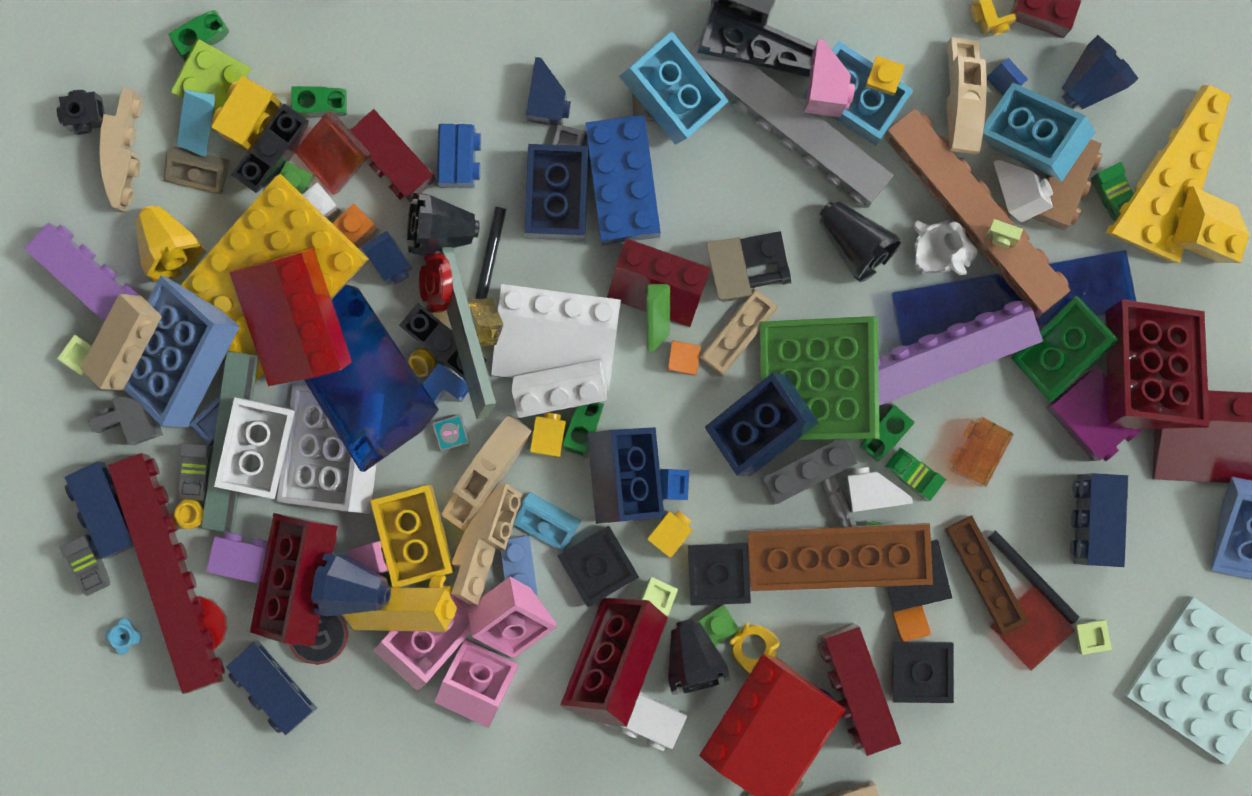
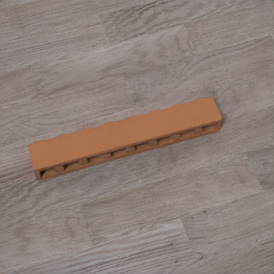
[884,108,1071,319]

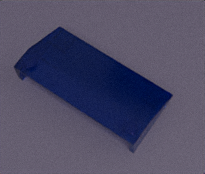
[304,284,439,472]

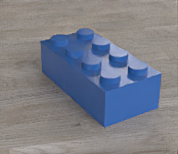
[586,115,661,245]

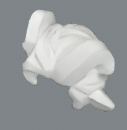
[914,219,978,275]

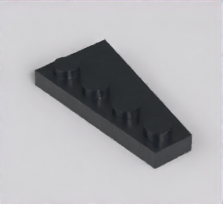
[697,1,815,77]

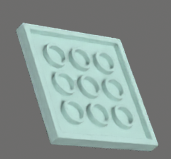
[1124,596,1252,766]

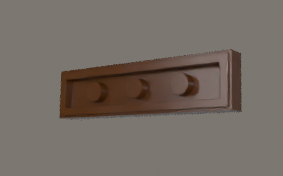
[944,515,1029,636]

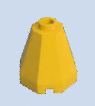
[135,206,206,282]

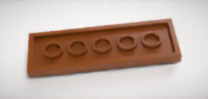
[748,523,933,591]

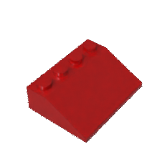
[229,247,352,387]
[699,654,846,796]

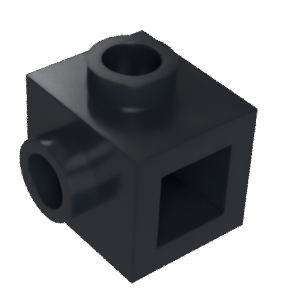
[56,90,105,135]

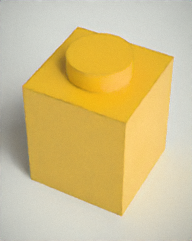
[530,412,567,458]
[647,511,693,558]

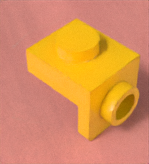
[970,0,1016,36]

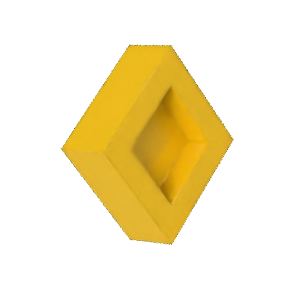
[865,56,905,96]

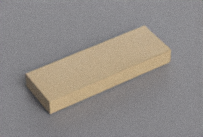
[700,288,779,377]

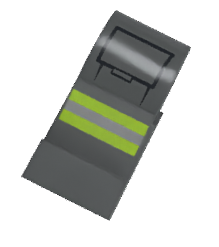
[178,444,213,501]
[59,535,110,596]

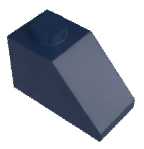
[526,57,571,126]
[361,231,413,285]

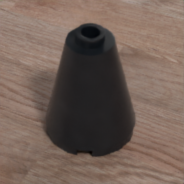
[819,201,901,283]

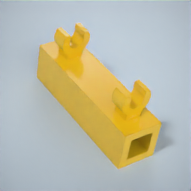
[343,575,457,632]

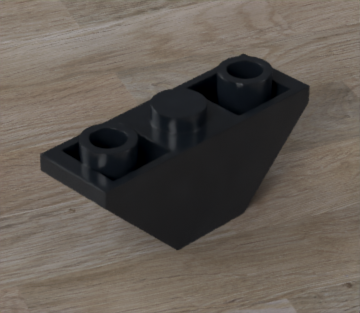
[231,103,309,193]
[399,303,487,381]

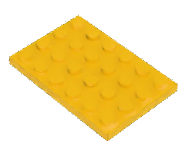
[180,174,368,384]

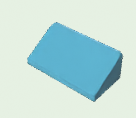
[177,90,215,156]
[513,492,581,552]

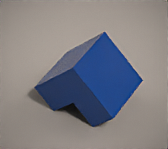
[417,363,469,406]

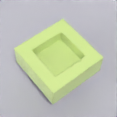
[985,219,1023,248]
[57,334,92,377]
[640,577,678,616]
[1074,619,1112,655]

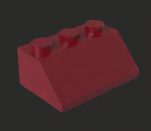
[607,238,711,327]

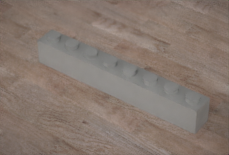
[689,35,894,208]

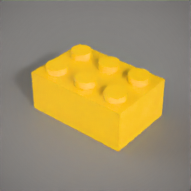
[370,485,455,588]

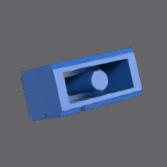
[437,124,481,188]

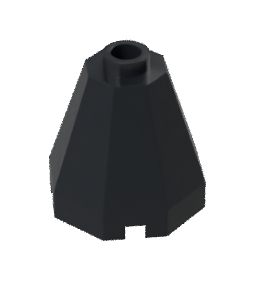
[407,193,480,255]
[668,619,730,695]

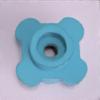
[105,618,142,655]

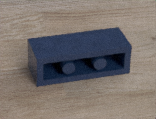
[64,462,134,559]
[226,641,317,736]

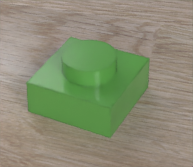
[280,161,314,194]
[698,604,740,646]

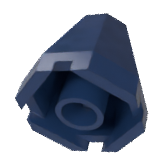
[1061,35,1139,110]
[311,552,391,616]

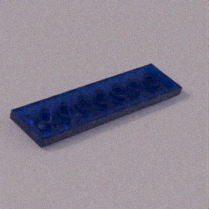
[891,250,1137,346]

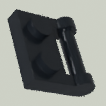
[740,231,791,288]

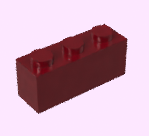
[347,109,436,203]

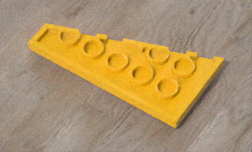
[1105,85,1231,263]

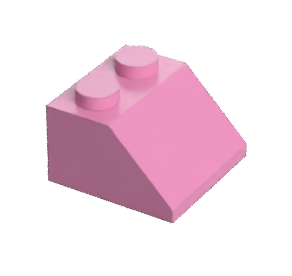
[805,39,855,117]
[467,577,557,658]
[434,639,519,728]

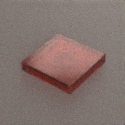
[294,110,371,195]
[989,585,1075,671]

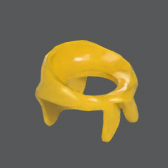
[730,623,780,673]

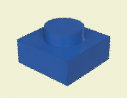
[660,469,689,500]

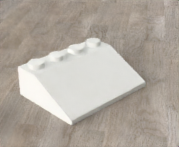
[491,284,621,391]
[277,384,386,514]

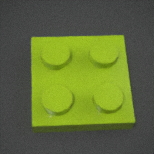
[170,39,252,115]

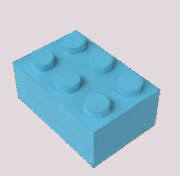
[619,31,729,145]
[803,41,914,146]
[983,83,1095,182]

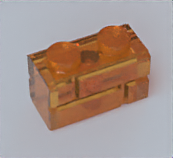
[949,417,1014,487]

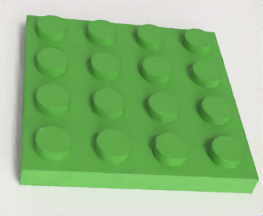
[760,316,880,440]

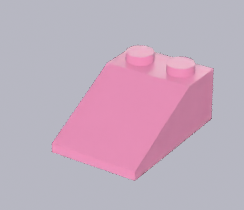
[373,583,471,691]

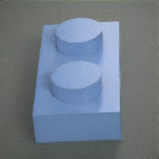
[501,536,538,595]

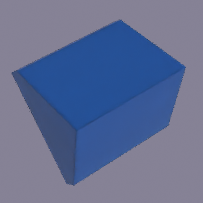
[986,58,1028,96]

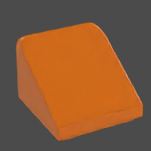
[667,340,701,376]
[893,606,931,642]

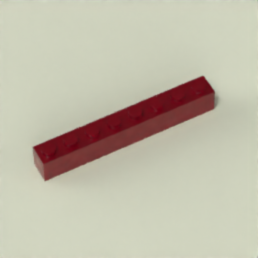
[108,453,225,694]

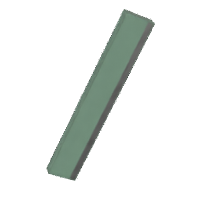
[440,247,496,419]
[201,351,258,533]

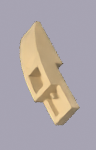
[946,37,987,155]
[99,88,143,213]
[441,414,534,532]
[451,483,523,605]

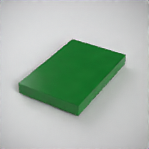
[1011,296,1119,402]

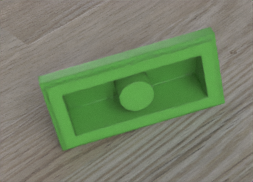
[646,284,670,351]

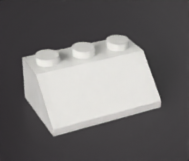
[214,397,295,499]

